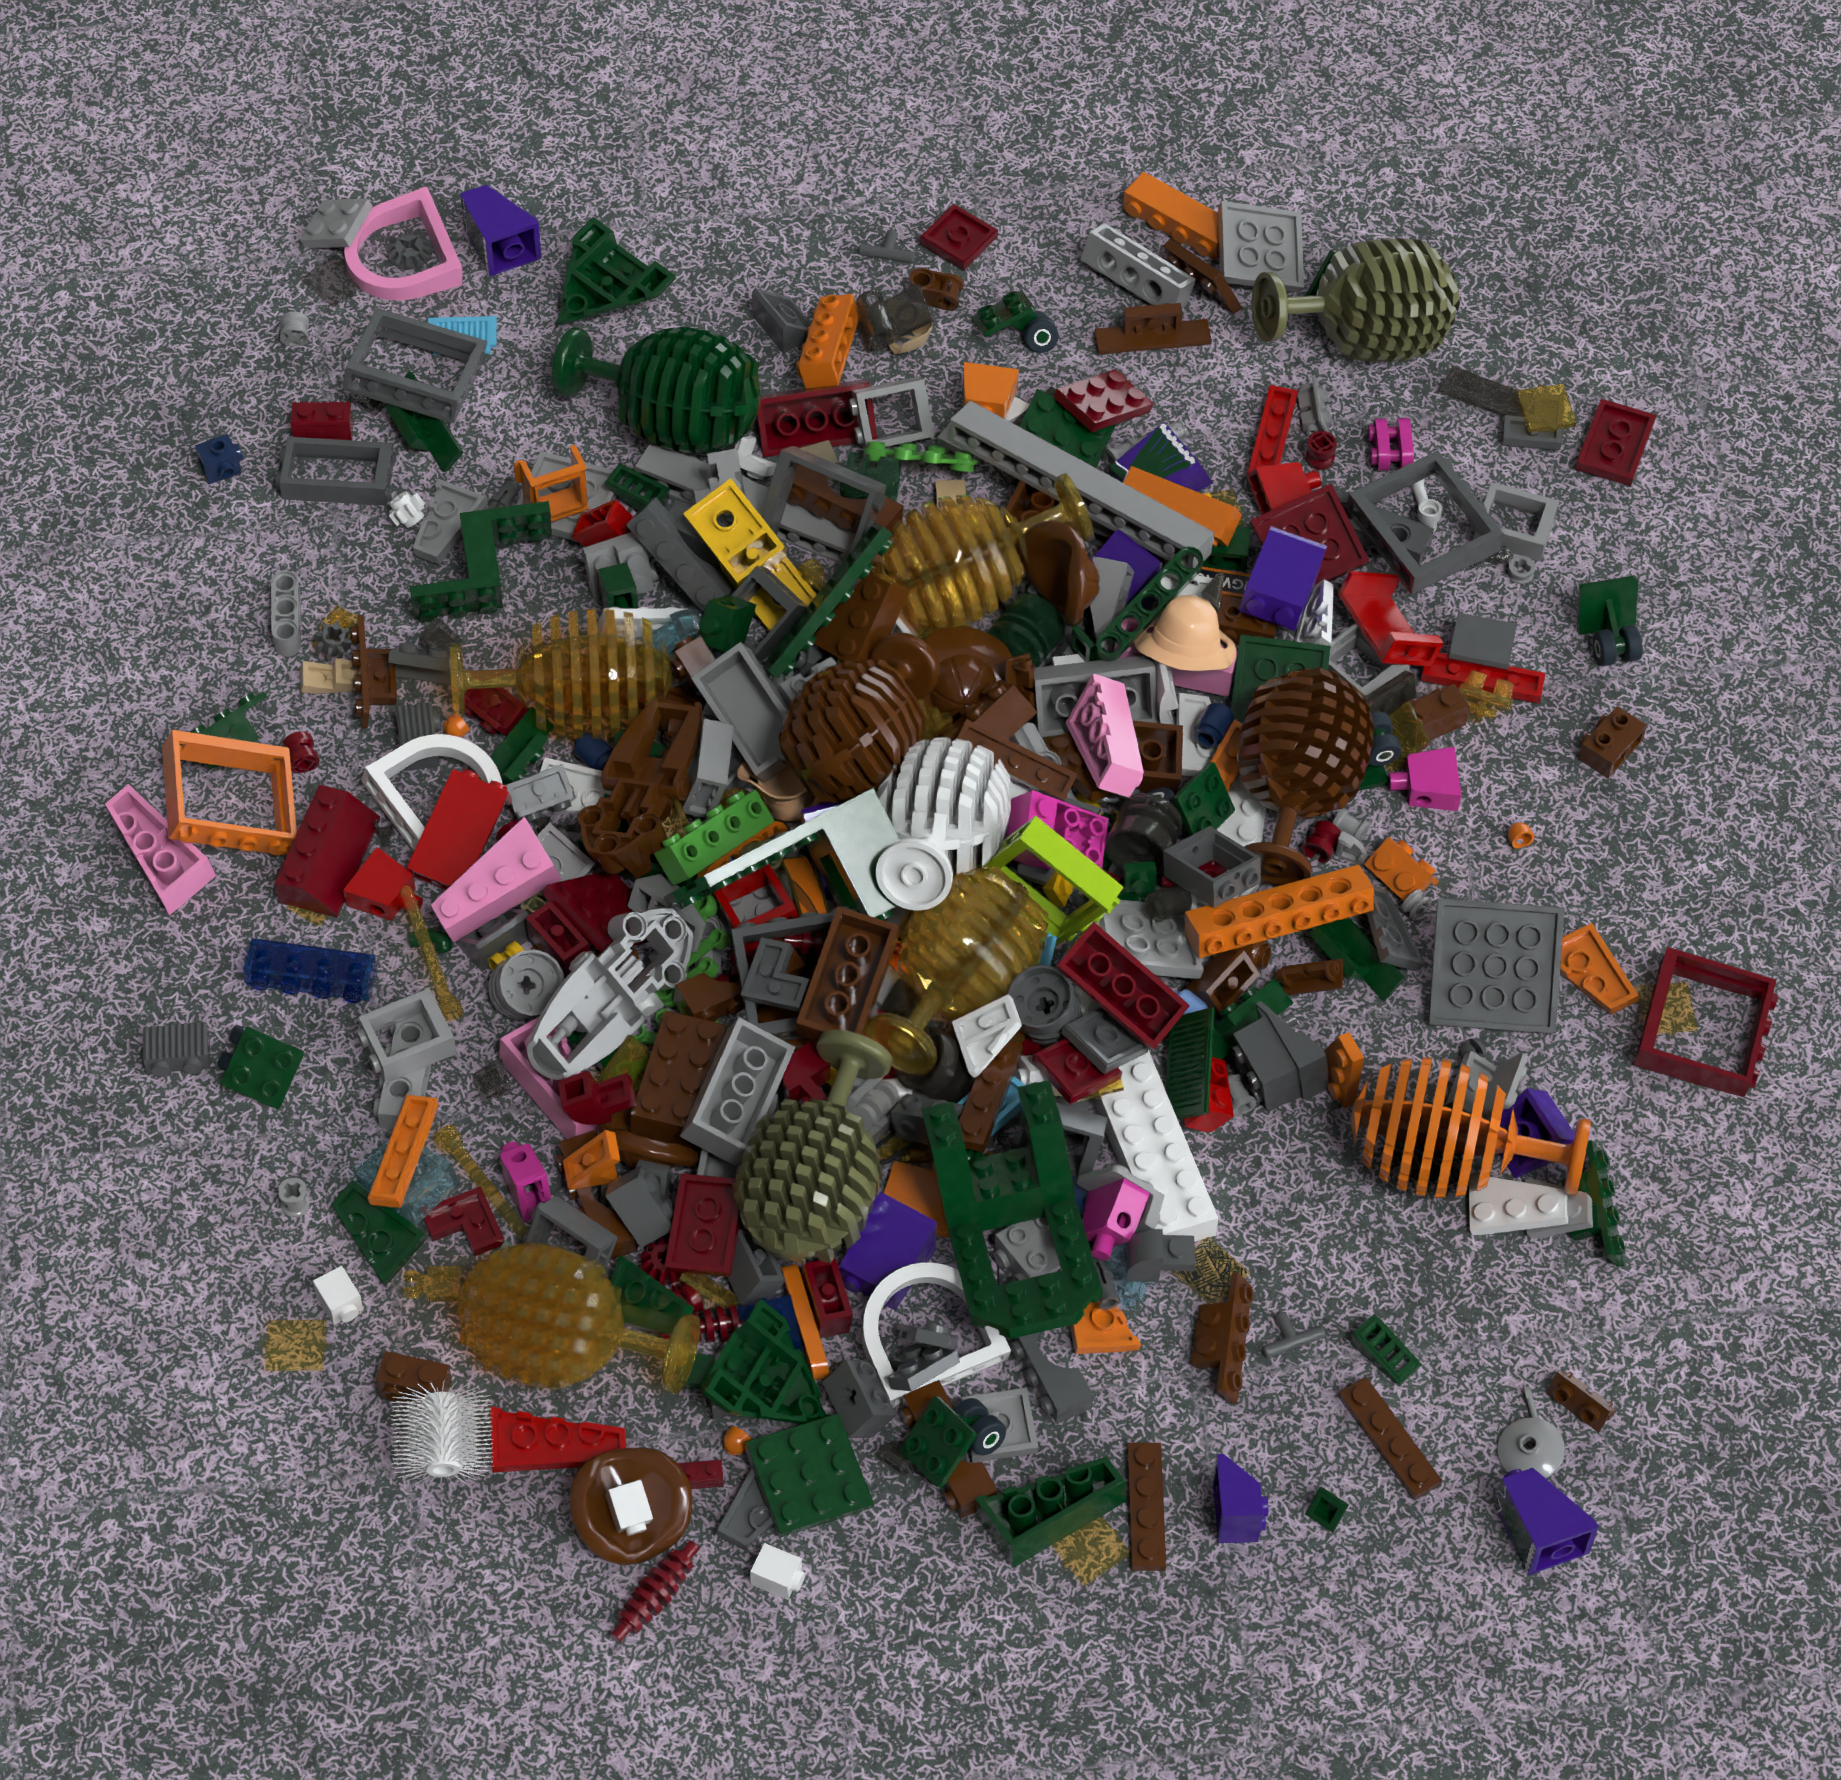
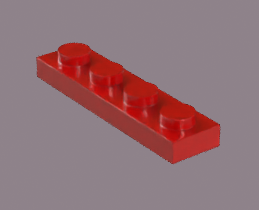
[1246,385,1298,481]
[1421,652,1546,704]

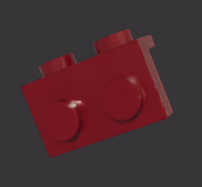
[454,671,529,736]

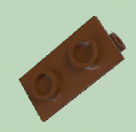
[1004,653,1036,719]
[1276,959,1343,996]
[1546,1370,1617,1433]

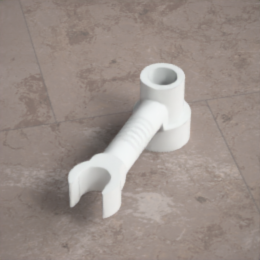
[1410,478,1442,532]

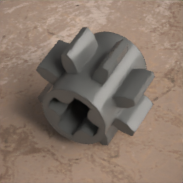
[314,621,352,660]

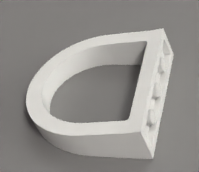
[361,734,502,851]
[862,1262,1011,1407]

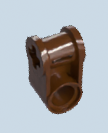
[908,268,964,311]

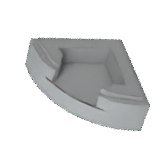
[1336,831,1368,866]

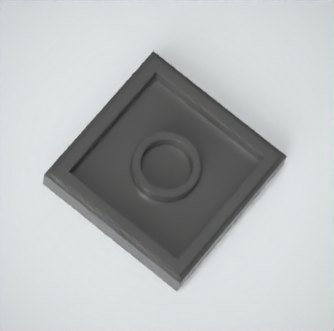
[1061,1007,1149,1074]

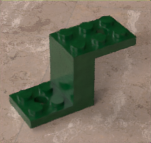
[409,501,552,622]

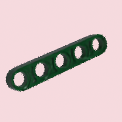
[1096,546,1203,661]

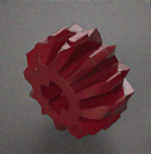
[640,1236,694,1290]

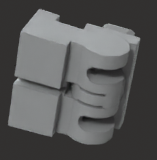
[694,449,745,526]
[845,1077,899,1145]

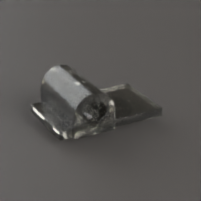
[855,284,934,353]

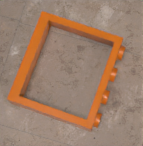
[162,730,297,856]

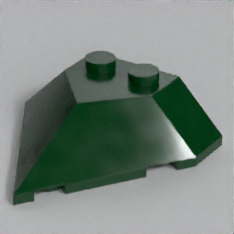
[557,217,676,325]
[700,1298,831,1424]

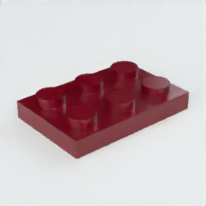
[1054,369,1154,432]
[1575,398,1657,486]
[664,1173,741,1277]

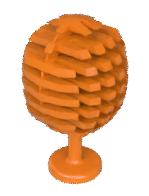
[1350,1057,1591,1198]

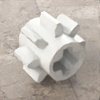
[388,491,425,528]

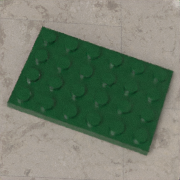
[763,522,893,678]

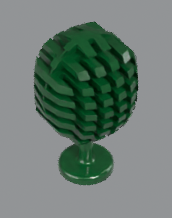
[552,327,761,454]

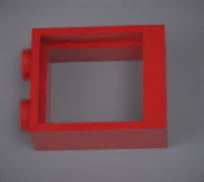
[712,864,799,954]

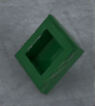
[1305,1486,1349,1533]

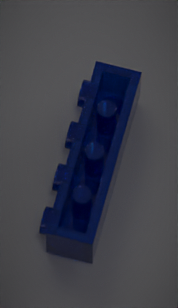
[243,938,378,1003]

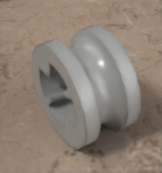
[1507,556,1535,584]
[1401,889,1432,920]

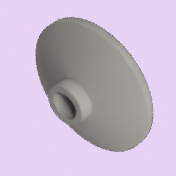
[1497,1417,1565,1478]

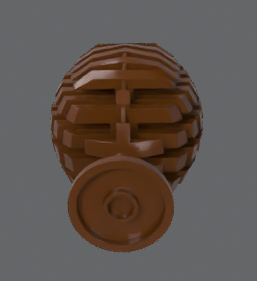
[778,632,940,803]
[1237,667,1374,886]

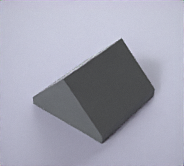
[752,288,812,354]
[1449,613,1517,670]
[455,908,530,972]

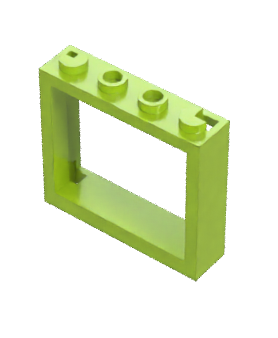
[969,815,1123,946]

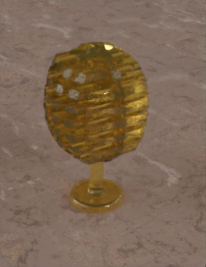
[877,473,1094,628]
[450,609,672,739]
[866,866,1049,1075]
[457,1242,700,1394]

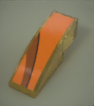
[778,855,830,936]

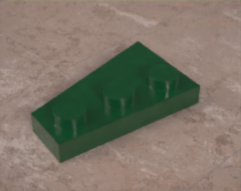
[331,1180,427,1286]
[599,1255,694,1339]

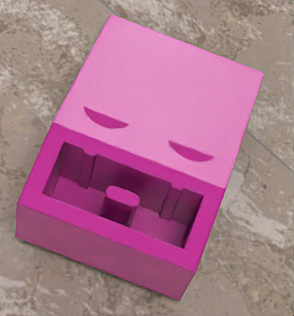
[1006,790,1109,870]

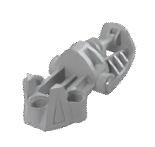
[525,908,693,1080]

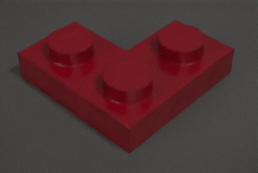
[420,1186,505,1256]

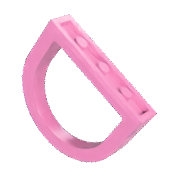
[344,187,462,300]

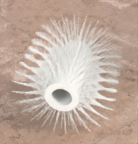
[390,1381,493,1485]

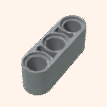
[271,570,301,657]

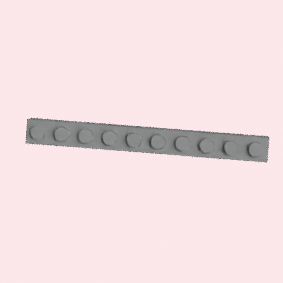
[948,401,1215,569]
[635,442,914,580]

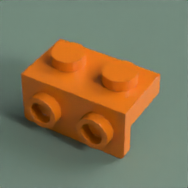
[1364,837,1439,901]

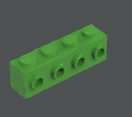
[654,789,774,886]

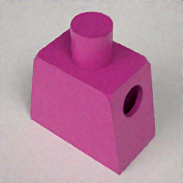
[1388,747,1461,811]
[499,1142,551,1222]
[1083,1178,1150,1260]

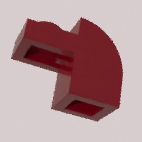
[783,1042,830,1106]
[558,1070,637,1125]

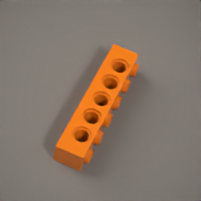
[1185,864,1374,958]

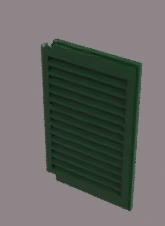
[1165,1007,1215,1120]

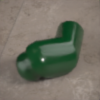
[407,928,453,954]

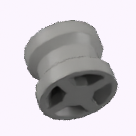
[280,312,309,346]

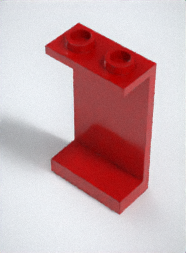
[1338,571,1444,666]
[407,769,512,890]

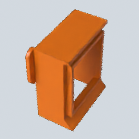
[513,445,590,522]

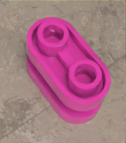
[1368,418,1414,471]

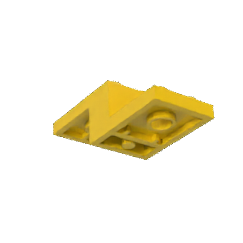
[683,478,817,632]

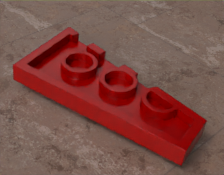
[490,1406,626,1473]

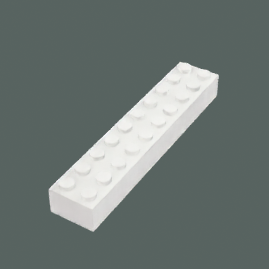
[1068,978,1218,1242]

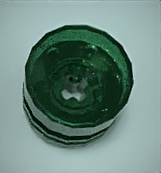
[840,452,901,502]
[987,593,1065,668]

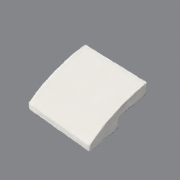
[1152,659,1179,725]

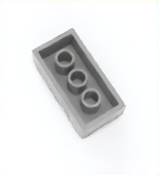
[1031,655,1159,737]
[680,1017,795,1166]

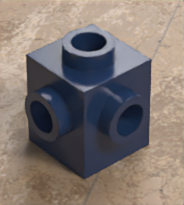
[195,434,243,484]

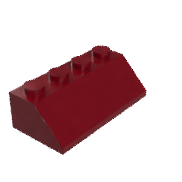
[755,379,878,457]
[275,784,381,918]
[1056,922,1190,1051]

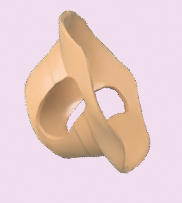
[1134,595,1236,671]
[737,760,821,822]

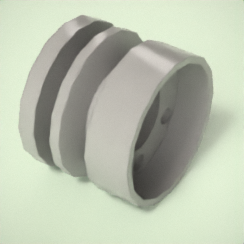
[488,949,565,1021]

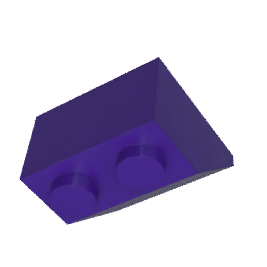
[1500,1088,1574,1178]
[1213,1454,1269,1543]

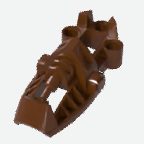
[577,697,702,879]

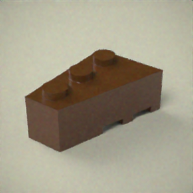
[814,572,911,663]

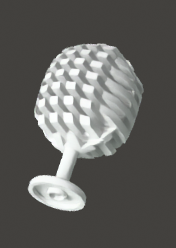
[876,737,1011,910]

